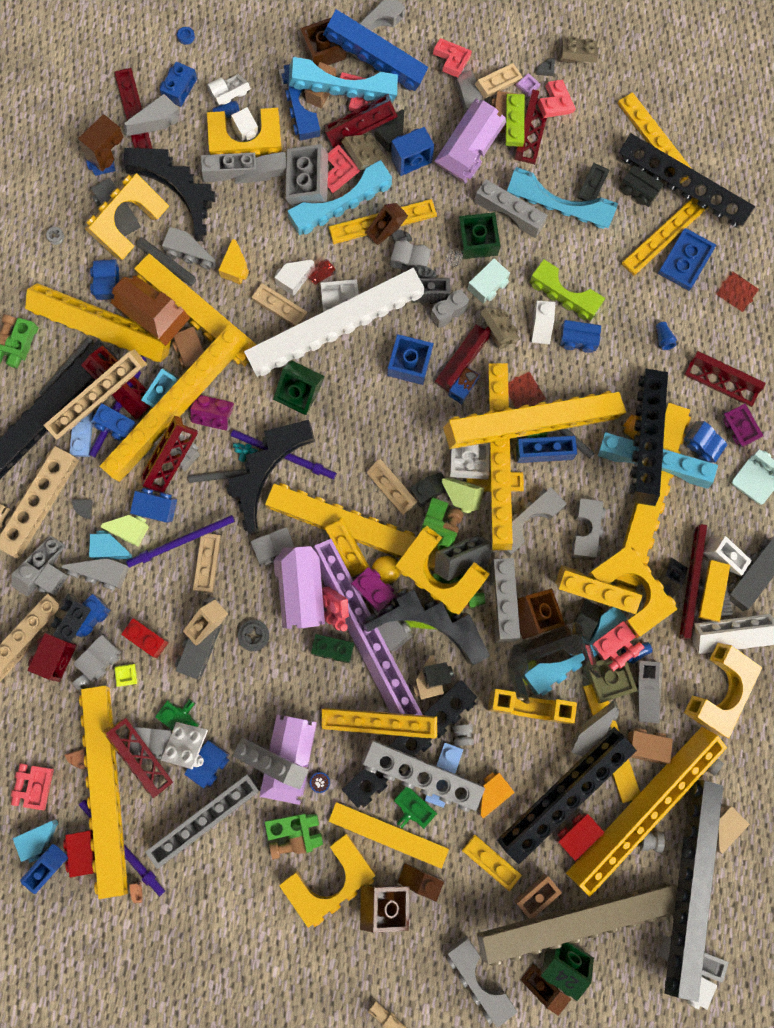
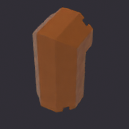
[111,275,190,346]

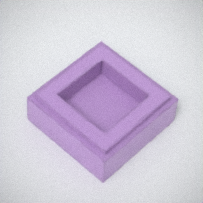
[516,73,541,97]

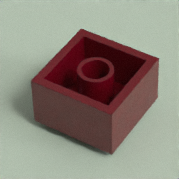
[27,633,77,682]

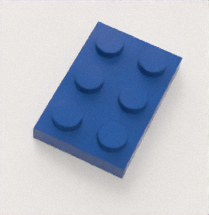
[658,228,716,291]

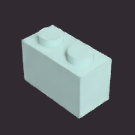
[468,259,510,304]

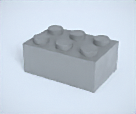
[286,144,328,208]

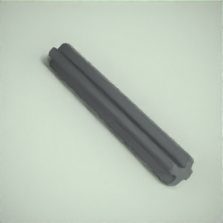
[136,237,196,286]

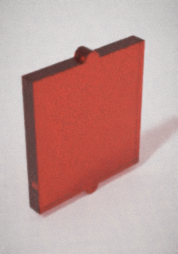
[716,272,759,312]
[508,372,546,409]

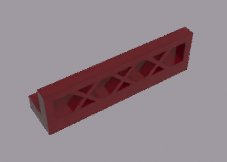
[514,89,547,165]
[325,94,398,149]
[435,324,492,392]
[81,345,150,420]
[684,351,766,407]
[141,415,198,492]
[102,718,173,798]

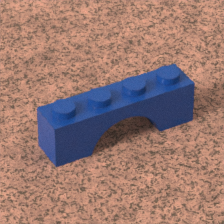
[281,64,320,141]

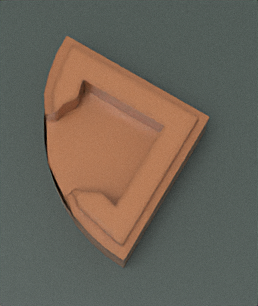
[65,748,88,769]
[129,881,143,904]

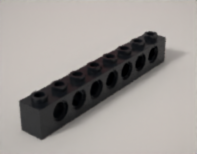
[618,133,755,228]
[629,368,668,506]
[342,680,478,808]
[497,727,637,864]

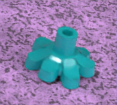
[233,443,257,462]

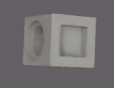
[34,563,68,595]

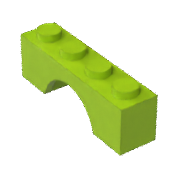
[529,259,606,322]

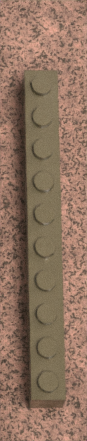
[477,882,677,966]

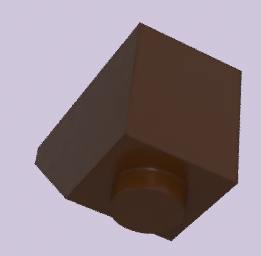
[365,203,408,245]
[397,863,444,902]
[521,963,571,1016]

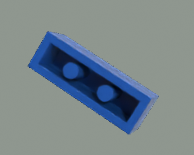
[515,436,577,463]

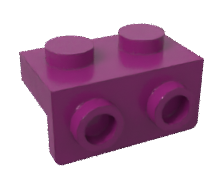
[191,395,234,431]
[723,403,764,447]
[351,567,396,612]

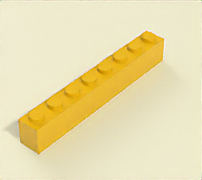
[134,253,257,367]
[25,283,171,363]

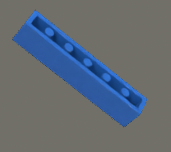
[323,9,428,91]

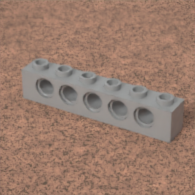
[361,739,485,812]
[145,774,261,869]

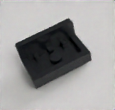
[47,593,91,643]

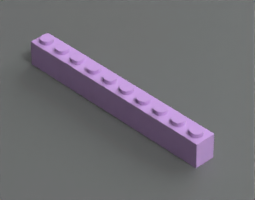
[313,539,422,715]

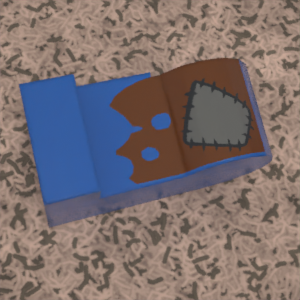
[448,367,480,405]

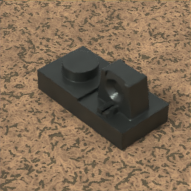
[577,162,610,201]

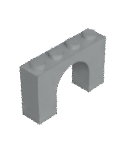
[489,558,520,643]

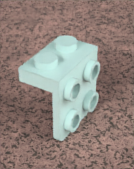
[732,449,774,505]

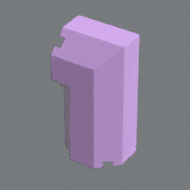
[435,98,506,184]
[274,546,325,629]
[259,715,317,805]

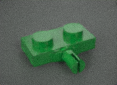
[155,699,200,731]
[394,787,437,829]

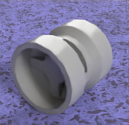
[453,725,474,746]
[639,831,665,853]

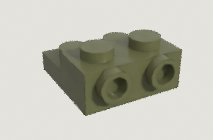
[584,652,637,703]

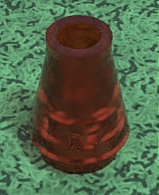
[309,259,336,285]

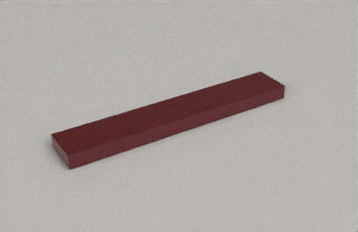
[114,68,153,149]
[679,524,707,640]

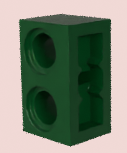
[311,634,355,664]

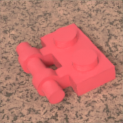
[322,586,349,631]
[591,621,644,672]
[10,764,54,810]

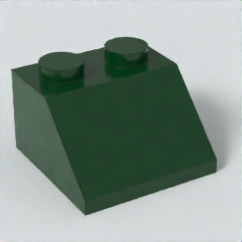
[273,360,325,415]

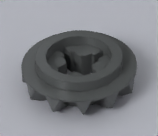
[407,265,436,278]
[238,620,270,652]

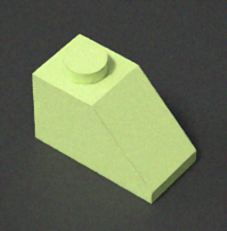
[442,478,484,513]
[101,515,149,547]

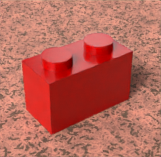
[121,618,169,659]
[555,813,605,861]
[63,830,95,878]

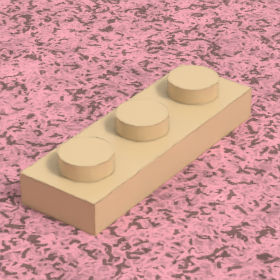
[475,63,523,99]
[251,283,308,326]
[366,459,418,515]
[193,534,222,593]

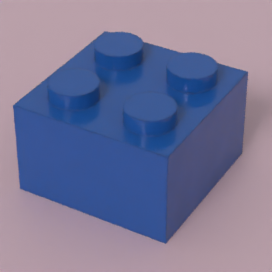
[391,127,434,177]
[387,334,434,385]

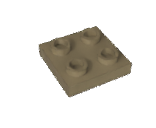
[560,36,598,63]
[342,134,389,172]
[480,308,521,349]

